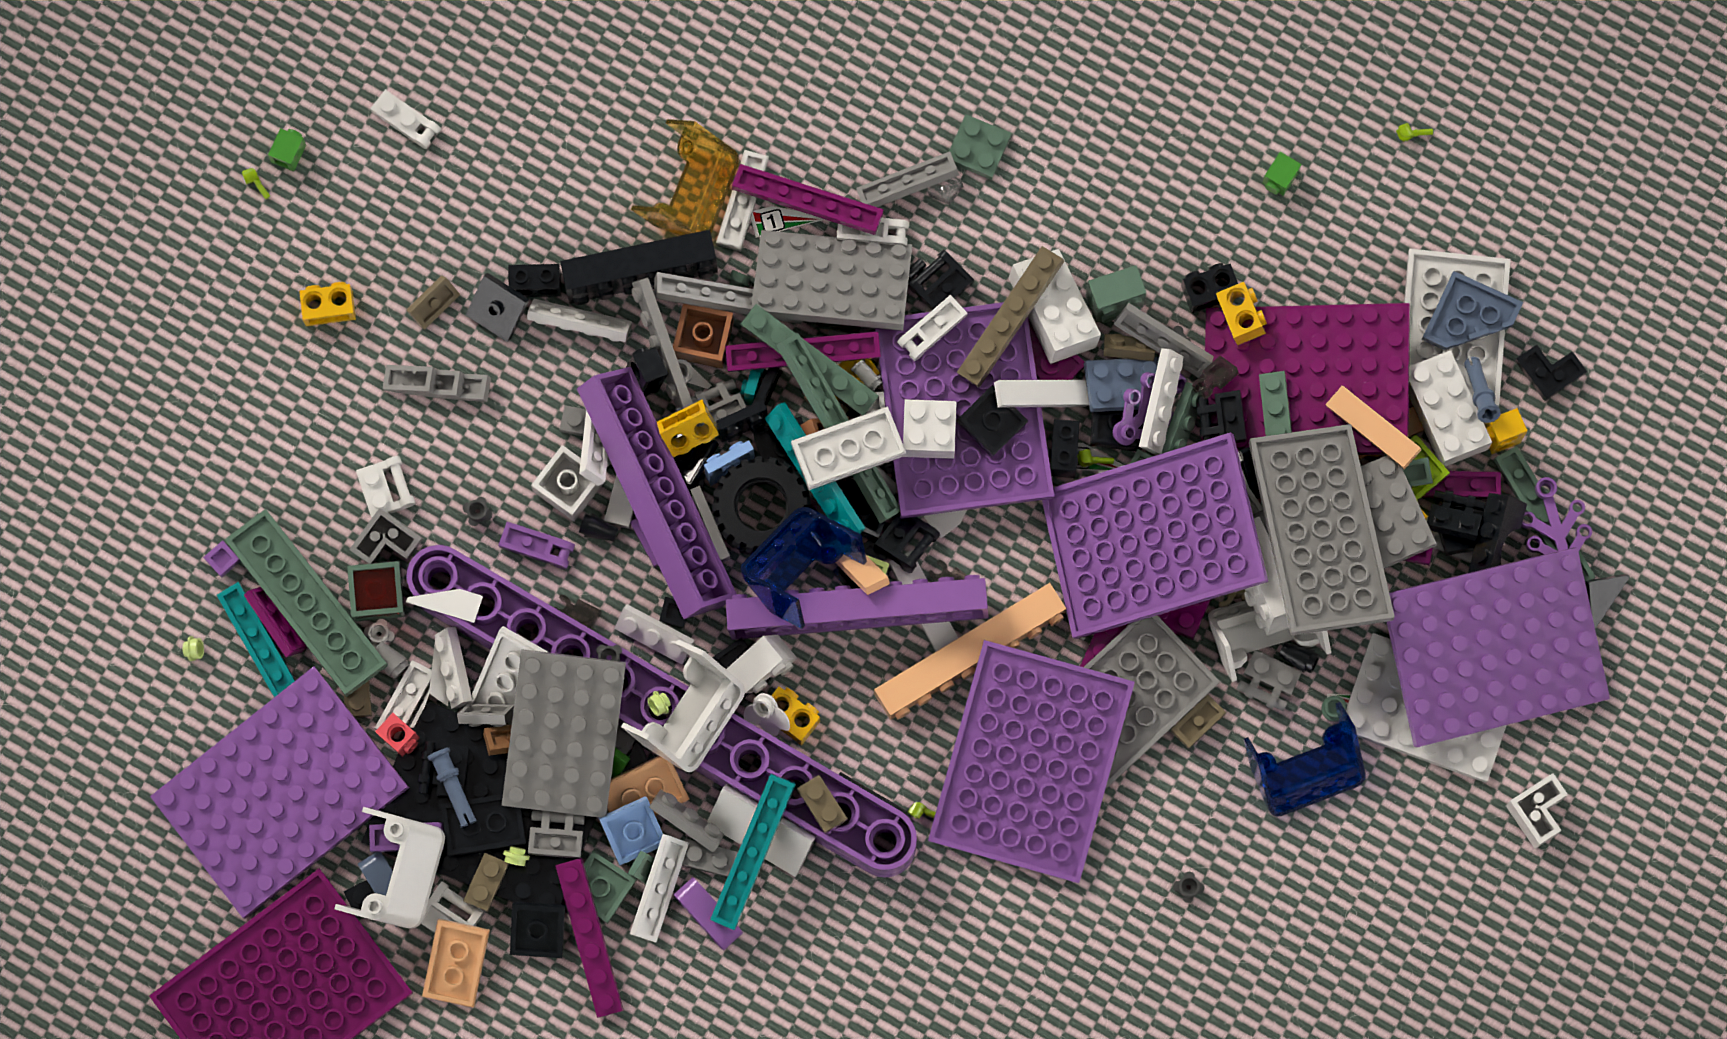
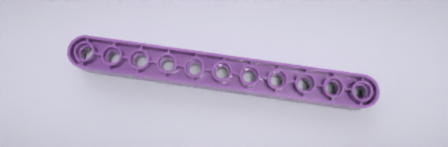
[407,545,917,878]

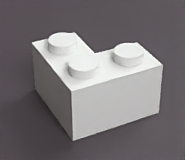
[726,635,797,693]
[1506,773,1568,849]

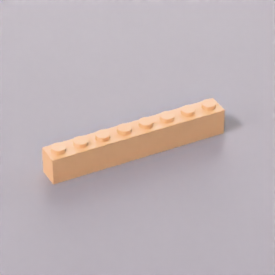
[874,583,1066,720]

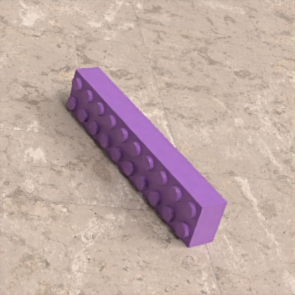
[577,367,737,619]
[726,575,989,640]

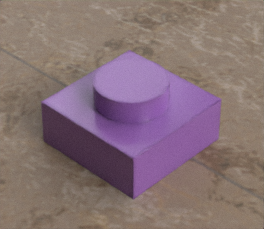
[203,540,240,578]

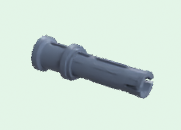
[1464,357,1501,423]
[427,748,477,828]

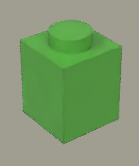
[268,128,306,172]
[1262,151,1302,196]

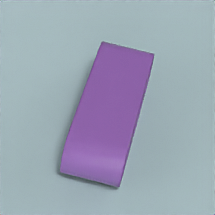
[673,877,743,951]

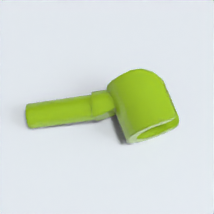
[1396,123,1433,142]
[242,168,270,200]
[1077,449,1114,467]
[908,802,936,820]

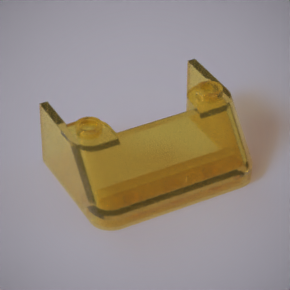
[631,119,739,236]

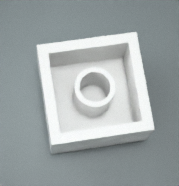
[903,399,956,459]
[531,445,604,522]

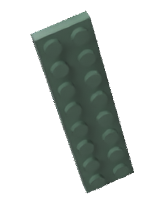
[224,509,388,697]

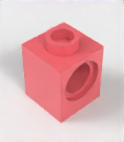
[375,712,420,757]

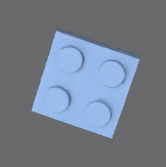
[704,440,755,486]
[598,796,663,865]

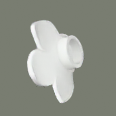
[744,693,790,737]

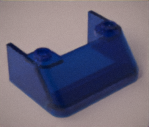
[741,507,867,629]
[1244,702,1366,817]

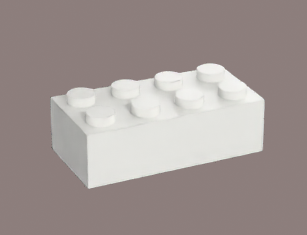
[1009,249,1101,364]
[1409,350,1492,467]
[1244,517,1289,636]

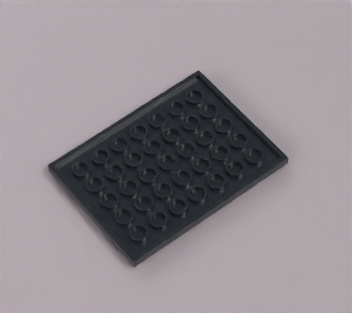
[361,699,612,905]

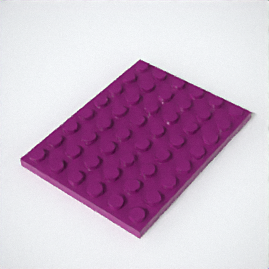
[1202,303,1410,455]
[149,868,413,1039]

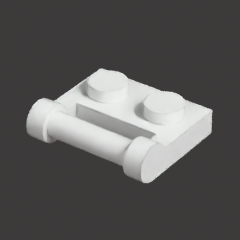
[356,456,415,518]
[421,881,485,933]

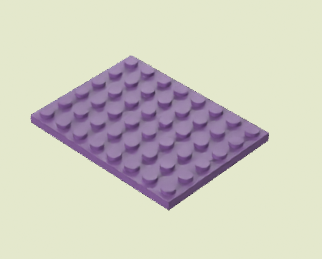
[875,302,1054,519]
[1042,432,1268,639]
[1387,547,1610,747]
[928,640,1135,883]
[150,666,409,919]

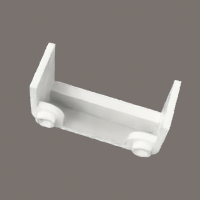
[1208,601,1331,682]
[621,639,745,772]
[335,807,445,929]

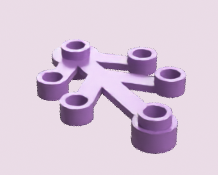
[1113,372,1187,445]
[1522,477,1592,555]

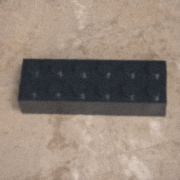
[560,229,718,305]

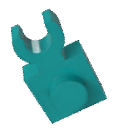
[741,369,764,405]

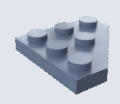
[1421,271,1523,350]

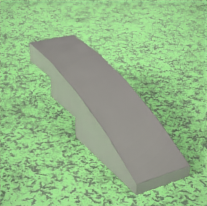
[382,365,491,402]

